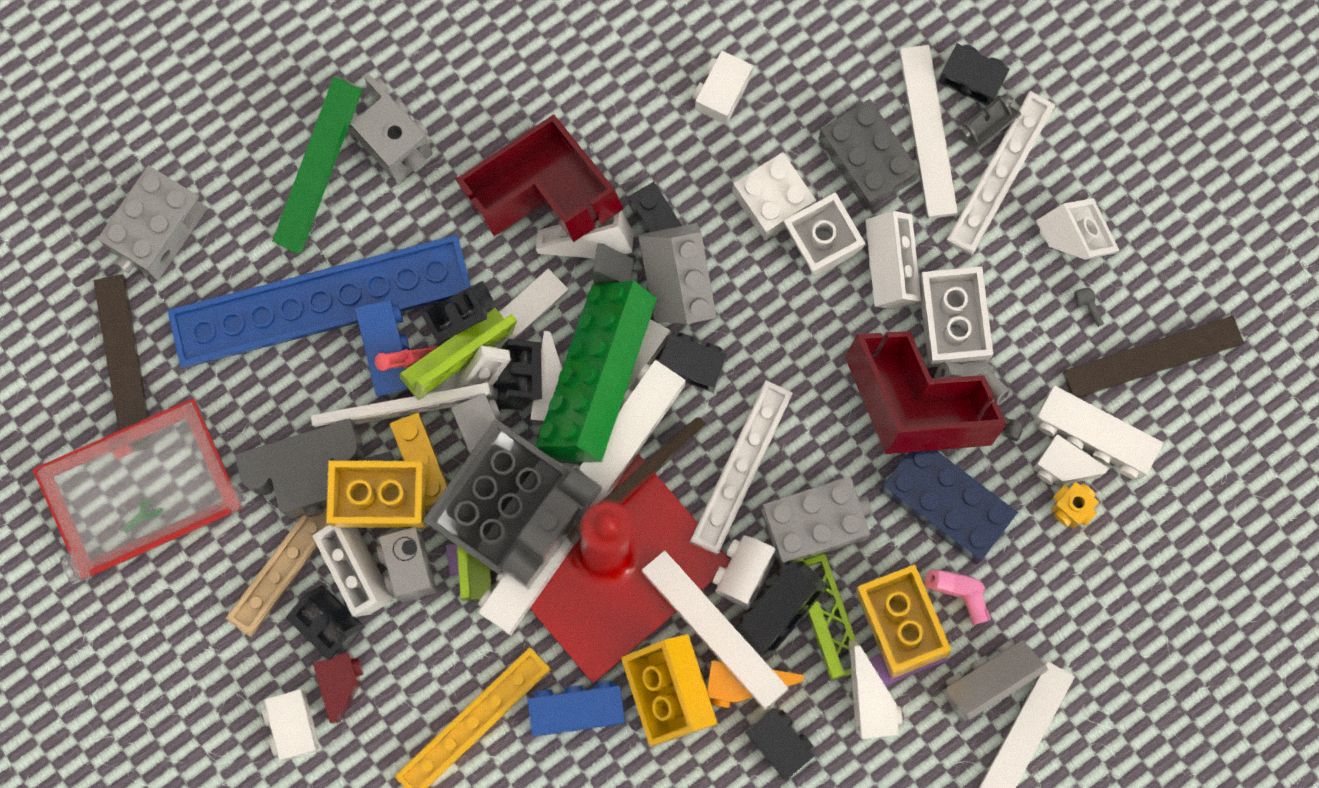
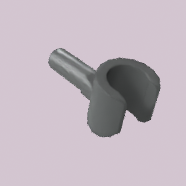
[1074,288,1104,327]
[1003,416,1023,441]

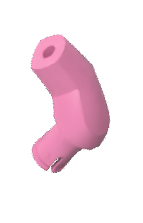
[925,569,991,626]

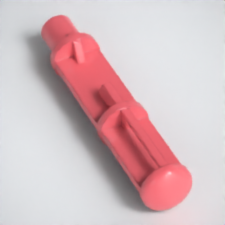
[375,346,437,371]

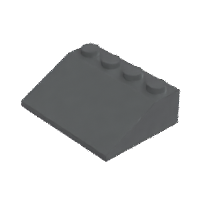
[423,419,571,575]

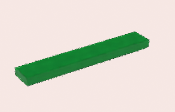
[272,76,363,254]

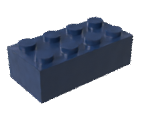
[879,450,1018,565]

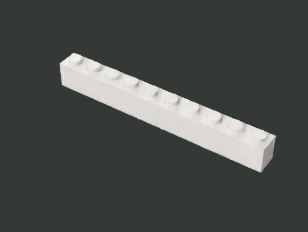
[478,360,686,635]

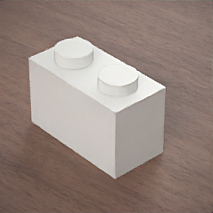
[693,51,753,125]
[262,689,321,761]

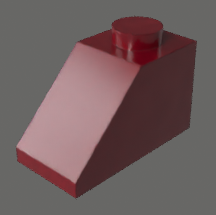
[313,652,364,724]

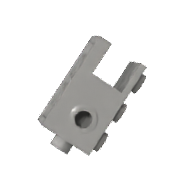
[348,72,433,184]
[97,165,208,281]
[761,476,872,568]

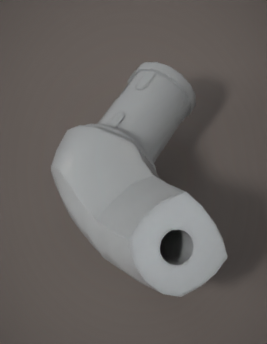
[936,361,1011,404]

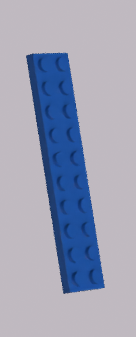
[167,235,471,369]

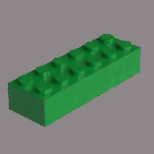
[535,280,657,463]

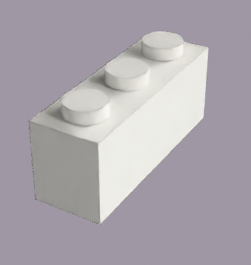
[865,211,922,309]
[312,525,394,617]

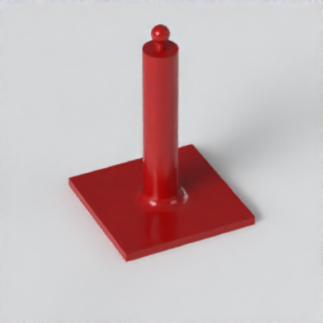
[530,454,730,684]

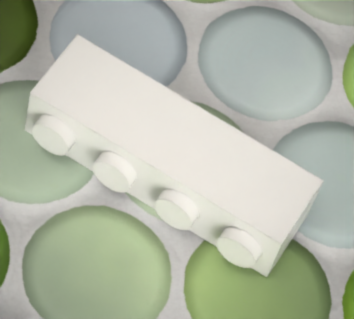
[1033,385,1163,479]

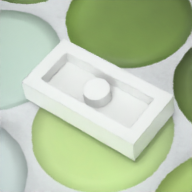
[457,346,511,388]

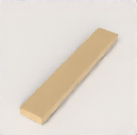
[225,508,328,637]

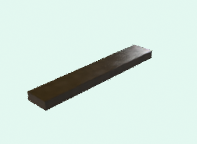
[93,274,154,452]
[1063,315,1244,398]
[567,417,706,545]

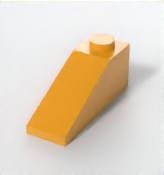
[707,660,804,708]

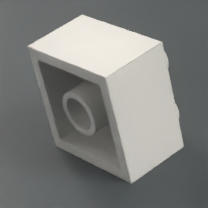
[732,152,816,241]

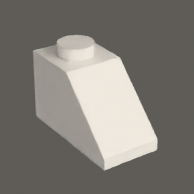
[1033,434,1109,485]

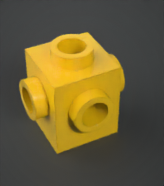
[1050,482,1099,529]

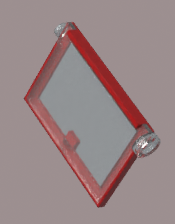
[32,398,246,584]

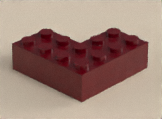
[455,114,623,243]
[845,331,1006,454]

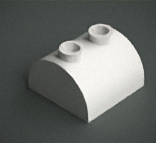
[783,192,865,275]
[712,536,776,610]

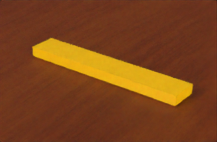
[394,647,551,788]

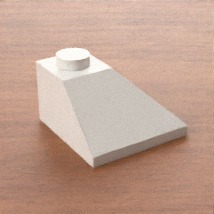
[1036,198,1120,260]

